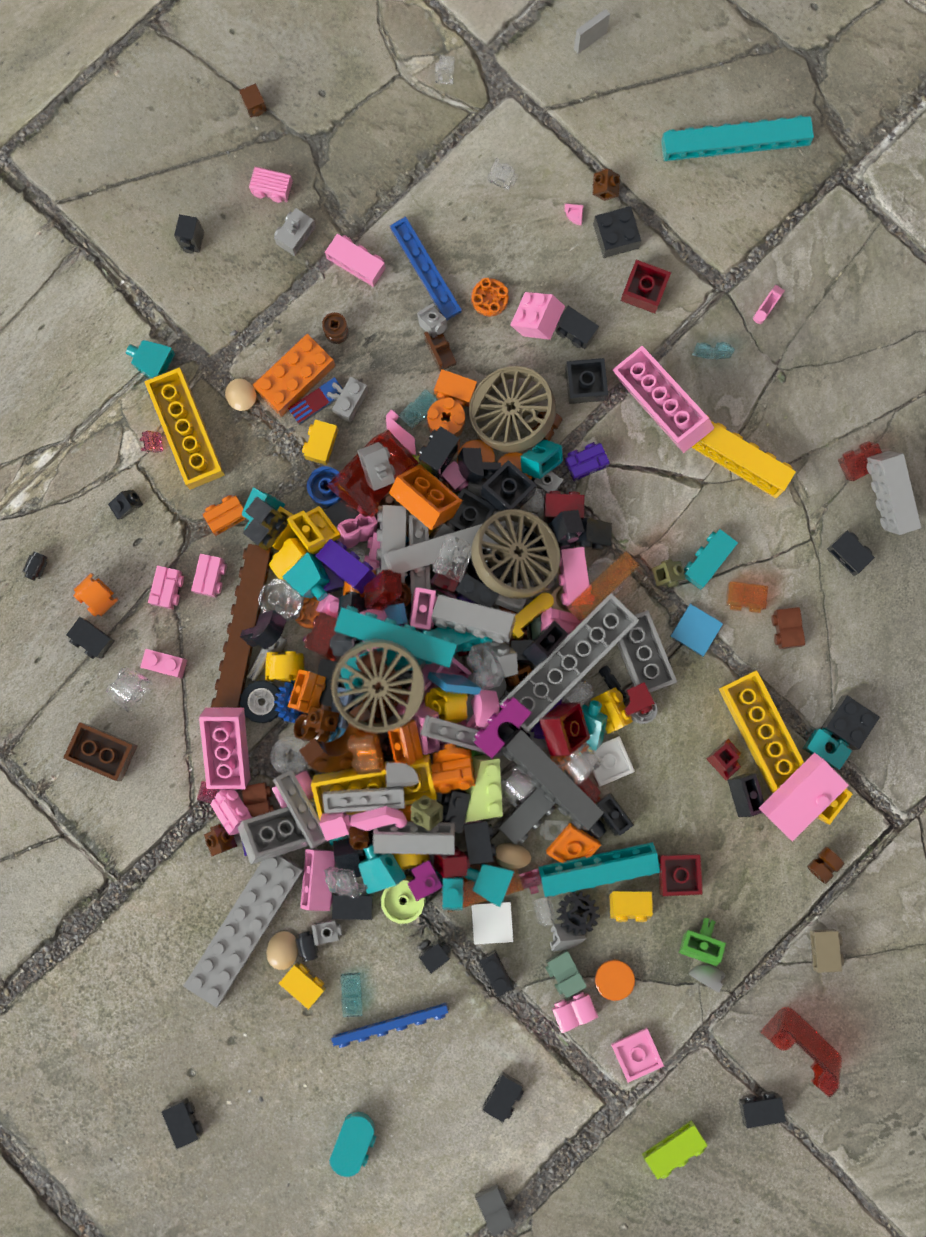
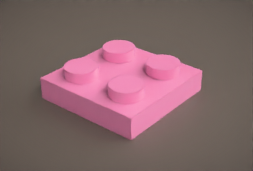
[611,1028,664,1083]

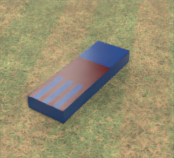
[288,377,343,425]

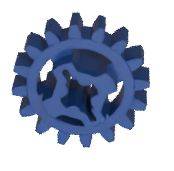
[274,680,308,723]

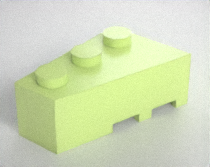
[465,754,503,822]

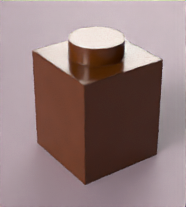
[239,83,267,118]

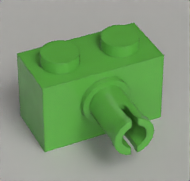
[679,918,726,966]

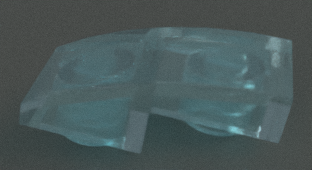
[692,342,735,359]
[399,389,438,429]
[340,973,363,1017]

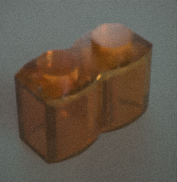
[725,582,768,613]
[348,731,384,775]

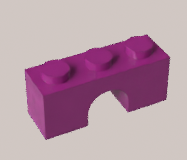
[474,697,532,758]

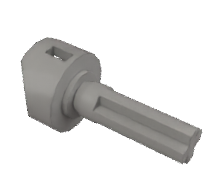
[246,635,287,681]

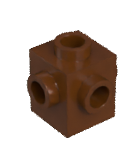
[593,168,620,201]
[504,662,532,689]
[306,705,339,734]
[204,824,238,856]

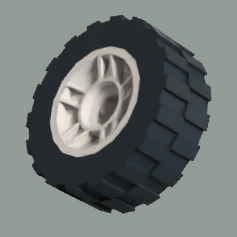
[240,680,281,723]

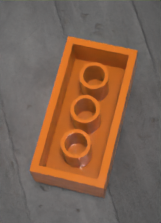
[253,334,335,417]

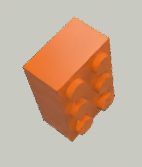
[389,464,463,530]

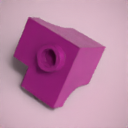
[407,860,443,901]

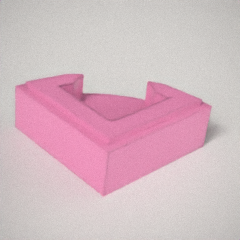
[565,204,583,225]

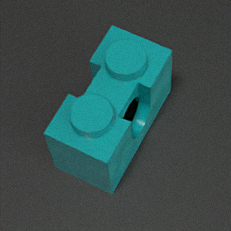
[520,439,563,479]
[802,728,852,770]

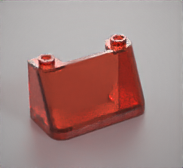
[327,429,419,517]
[760,1007,842,1098]

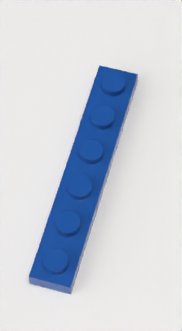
[390,217,462,321]
[331,1002,449,1048]

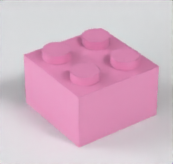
[510,292,565,340]

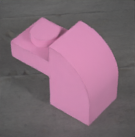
[466,690,500,730]

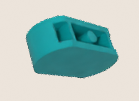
[329,1112,377,1177]

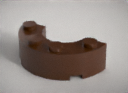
[299,702,377,773]

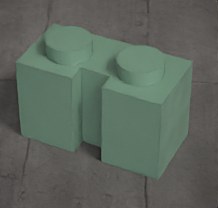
[545,950,587,998]

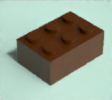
[63,722,138,781]

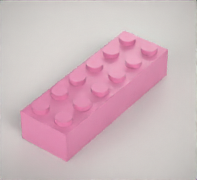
[613,346,714,453]

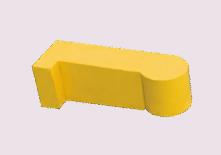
[511,593,554,641]

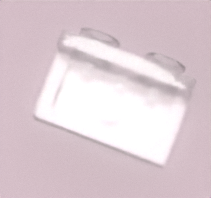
[433,535,472,582]
[324,867,368,898]

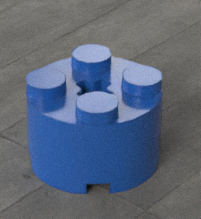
[307,466,347,508]

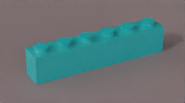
[334,606,457,668]
[538,842,660,897]

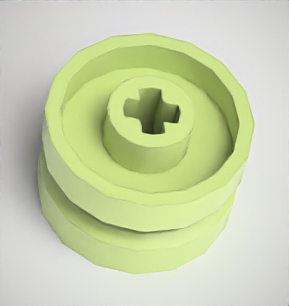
[381,876,426,923]

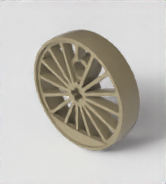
[469,366,556,453]
[471,509,560,599]
[332,639,424,733]

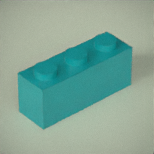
[684,529,738,590]

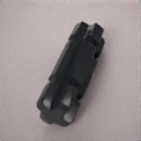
[599,665,626,699]

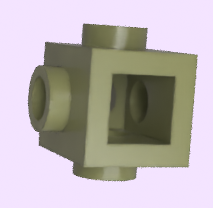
[652,559,686,588]
[411,795,443,831]

